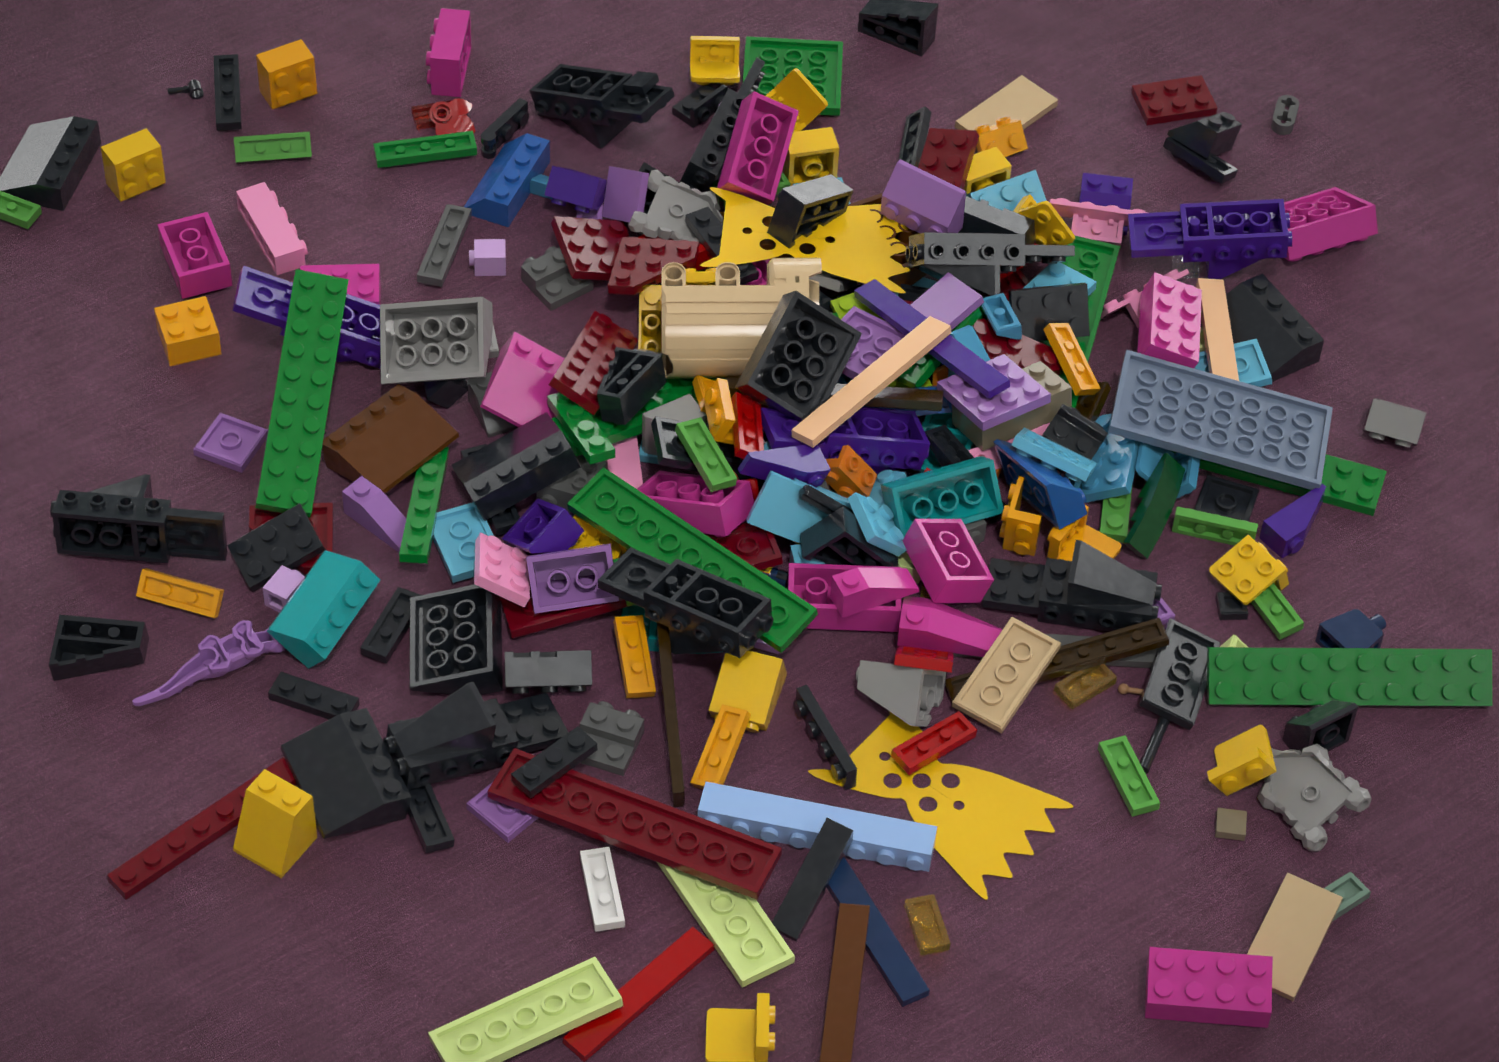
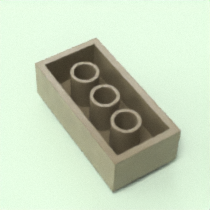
[952,361,1072,451]

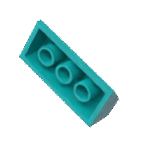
[880,456,1004,537]
[267,550,381,669]

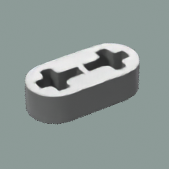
[1271,95,1299,135]

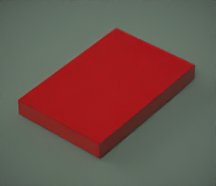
[894,646,954,673]

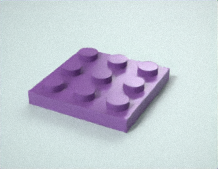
[841,306,905,379]
[937,354,1051,431]

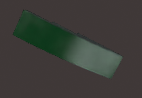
[1123,453,1185,559]

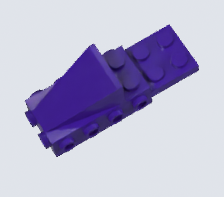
[1128,199,1292,279]
[232,265,381,369]
[761,407,930,475]

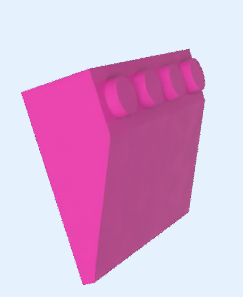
[1284,187,1378,261]
[480,332,564,427]

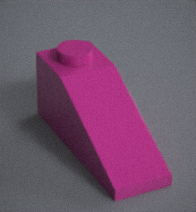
[830,567,919,618]

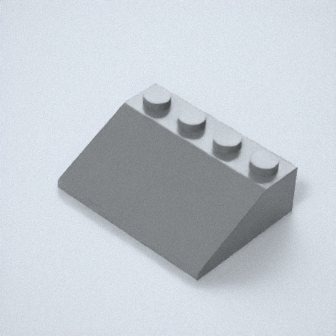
[380,297,493,385]

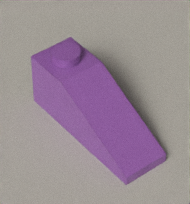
[342,476,406,552]

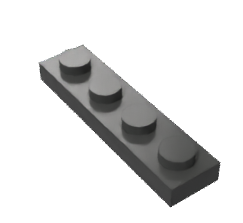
[417,204,472,287]

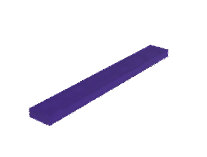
[854,279,1010,399]

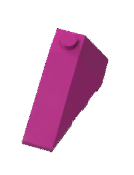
[897,596,1003,657]

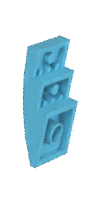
[746,470,852,544]

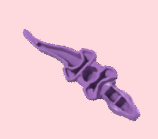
[132,620,286,706]

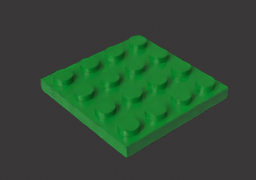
[743,36,843,116]

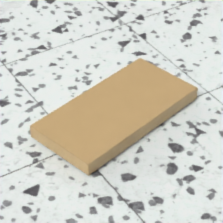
[955,75,1058,130]
[952,617,1061,734]
[1247,872,1343,1001]

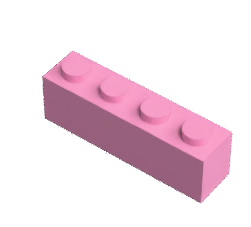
[236,182,308,275]
[605,435,643,489]

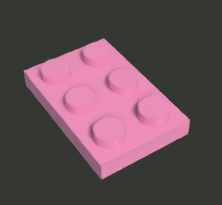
[474,532,530,607]

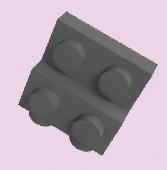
[521,246,594,311]
[580,701,644,776]

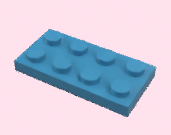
[1080,413,1140,502]

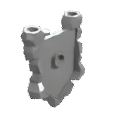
[628,169,724,244]
[1257,744,1371,851]

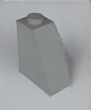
[856,660,946,727]

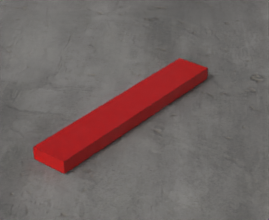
[563,927,715,1062]

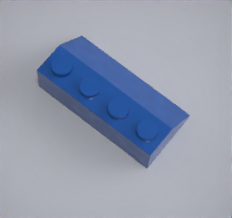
[464,133,550,227]
[993,439,1087,530]

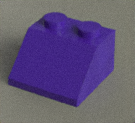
[544,166,607,213]
[1079,173,1133,235]
[502,498,584,553]

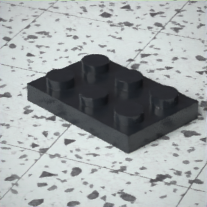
[1008,283,1090,341]
[227,503,326,592]

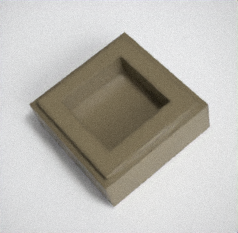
[1215,808,1247,841]

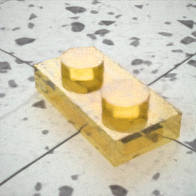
[1054,664,1117,709]
[905,894,951,956]

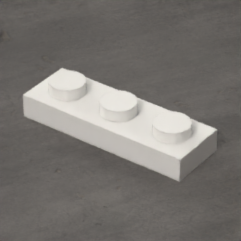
[580,847,625,932]

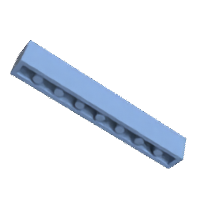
[698,782,937,872]

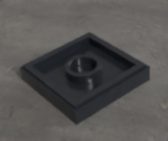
[1194,474,1260,522]

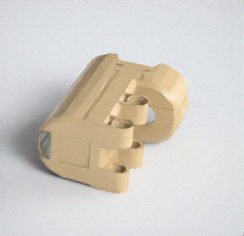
[662,258,822,378]

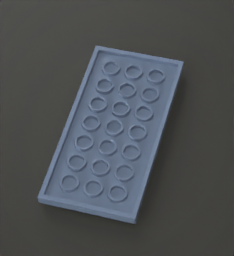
[1108,350,1333,490]

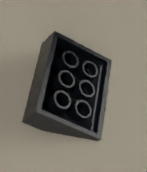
[0,116,101,211]
[1200,273,1324,382]
[735,291,862,422]
[451,412,581,521]
[410,584,503,695]
[280,708,411,839]

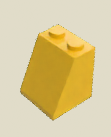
[709,650,787,733]
[233,769,317,878]

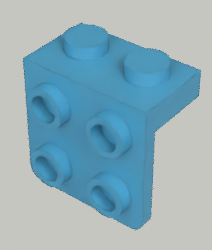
[1136,442,1200,498]

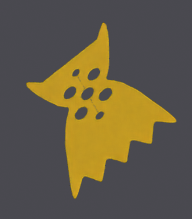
[700,187,910,293]
[808,711,1073,900]

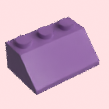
[881,159,966,233]
[526,543,619,614]

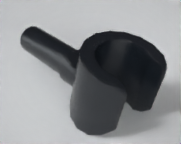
[168,79,204,99]

